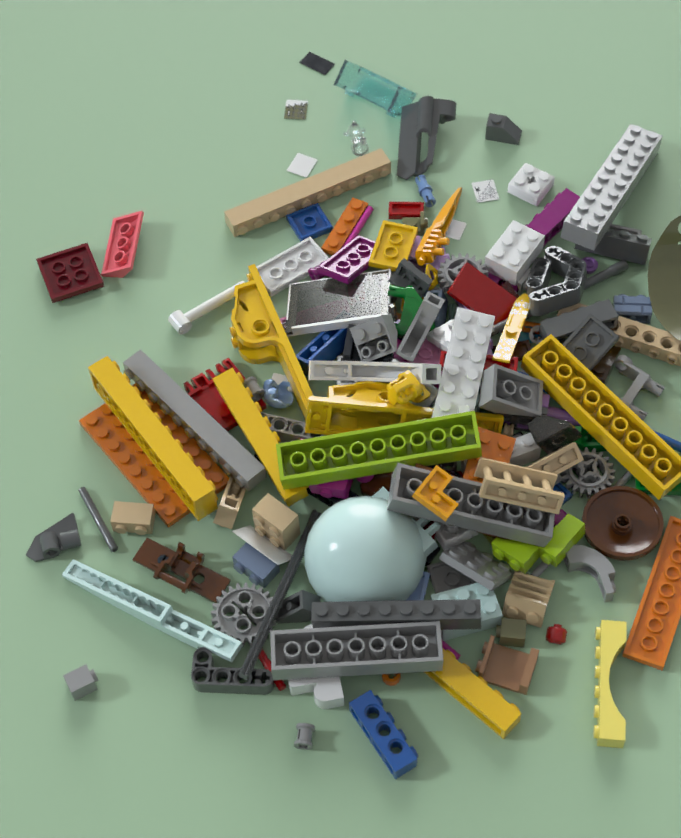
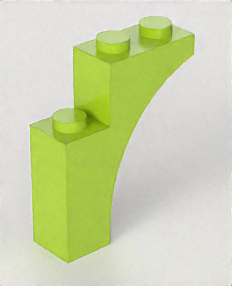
[491,513,585,574]

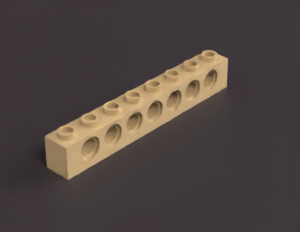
[557,303,681,366]

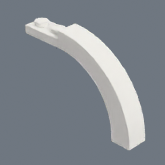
[308,360,441,384]

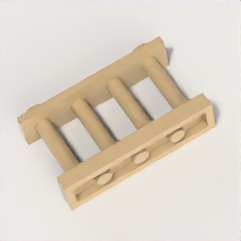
[474,457,565,515]

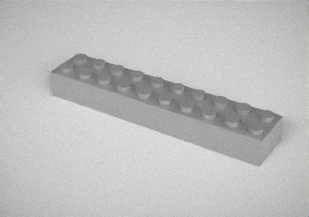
[560,124,663,251]

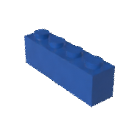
[296,311,355,377]

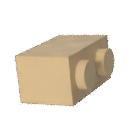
[110,501,156,535]

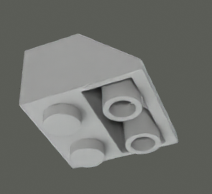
[349,313,397,361]

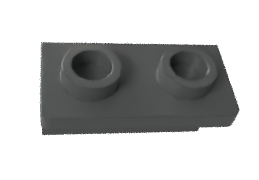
[388,258,433,298]

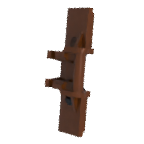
[132,538,231,603]

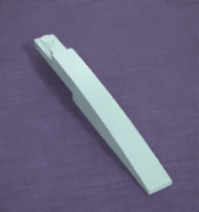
[62,559,243,662]

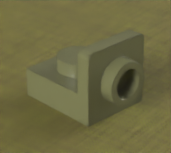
[402,211,428,236]

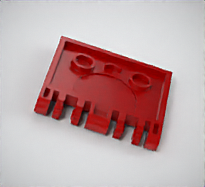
[183,358,267,431]

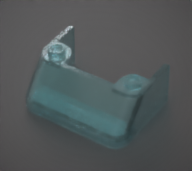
[334,60,417,118]

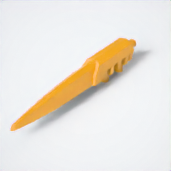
[415,187,462,266]

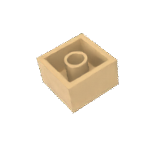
[252,493,300,550]

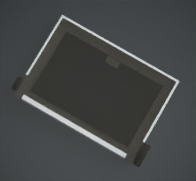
[282,269,397,337]

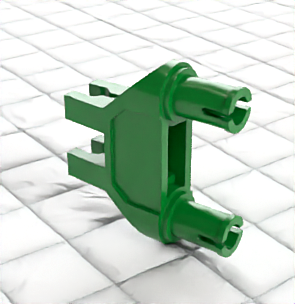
[387,284,435,339]

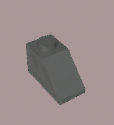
[485,113,522,145]
[275,590,320,624]

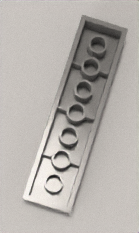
[387,463,555,547]
[270,621,443,680]

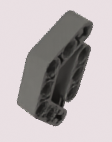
[526,246,587,316]

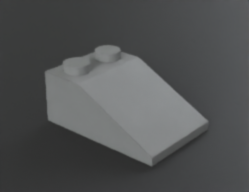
[479,364,543,417]

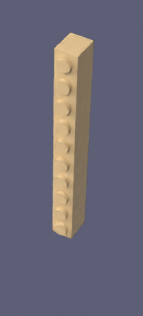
[224,148,391,237]

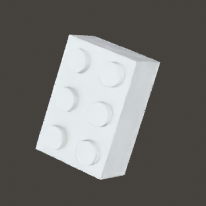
[484,220,545,286]

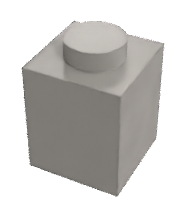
[63,664,99,700]

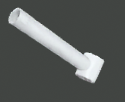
[168,281,245,335]

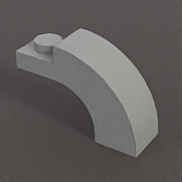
[564,545,616,602]

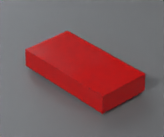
[389,202,424,219]

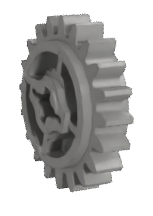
[437,253,488,293]
[560,447,615,499]

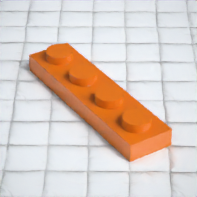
[321,197,368,256]

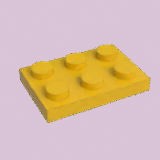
[369,220,418,272]

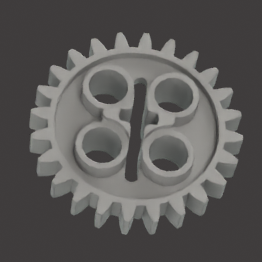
[211,582,278,647]

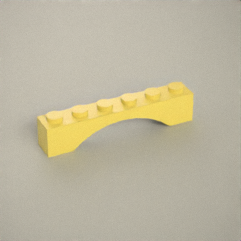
[593,620,627,748]

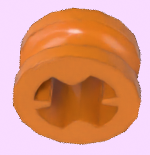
[382,673,401,686]

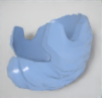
[263,379,294,409]

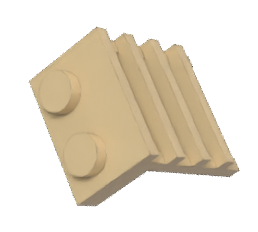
[502,571,555,628]

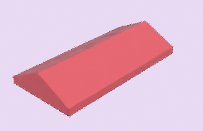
[101,211,144,278]

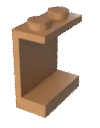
[475,635,539,695]

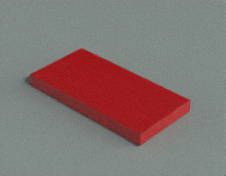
[447,262,517,333]

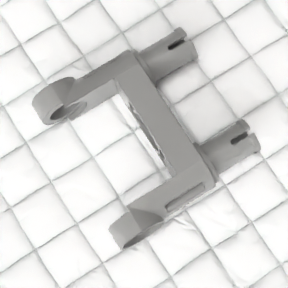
[614,355,665,420]

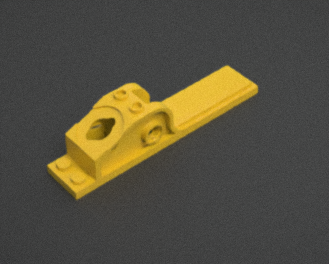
[229,264,314,421]
[305,381,504,435]

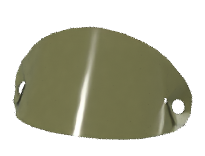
[648,215,681,341]

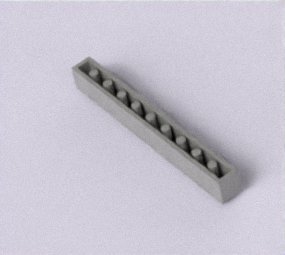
[123,349,266,491]

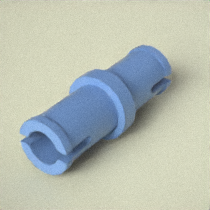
[415,175,436,207]

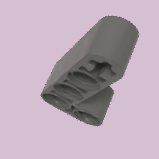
[191,647,274,695]

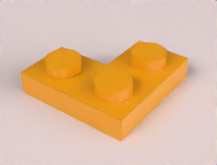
[412,465,459,522]

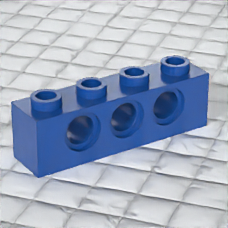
[349,690,418,780]

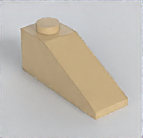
[213,475,246,529]

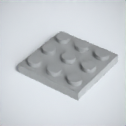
[439,542,514,591]

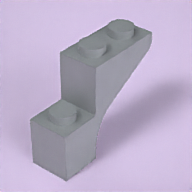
[396,291,445,362]

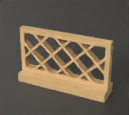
[526,442,584,475]

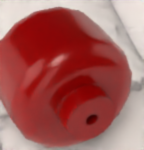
[546,624,567,645]

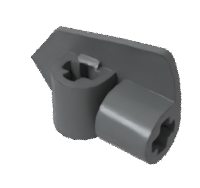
[26,513,82,562]

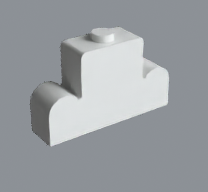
[288,624,344,709]

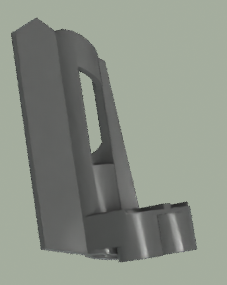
[397,96,457,180]

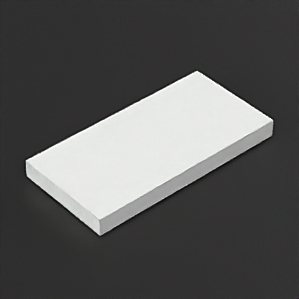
[257,237,329,297]

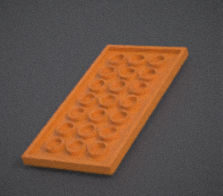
[79,384,229,528]

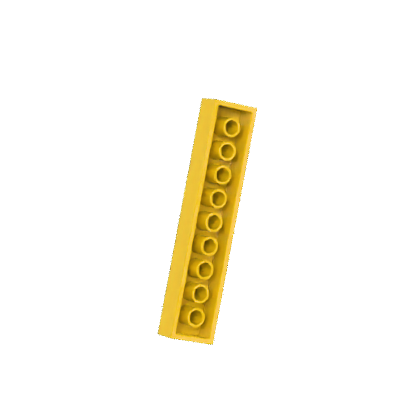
[520,334,681,500]
[88,356,218,521]

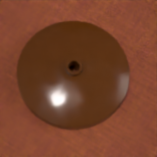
[582,486,664,561]

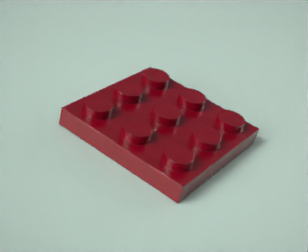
[36,243,104,303]

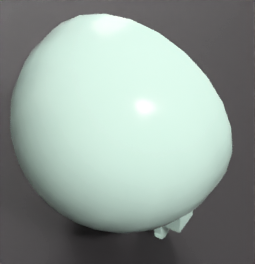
[304,486,441,602]

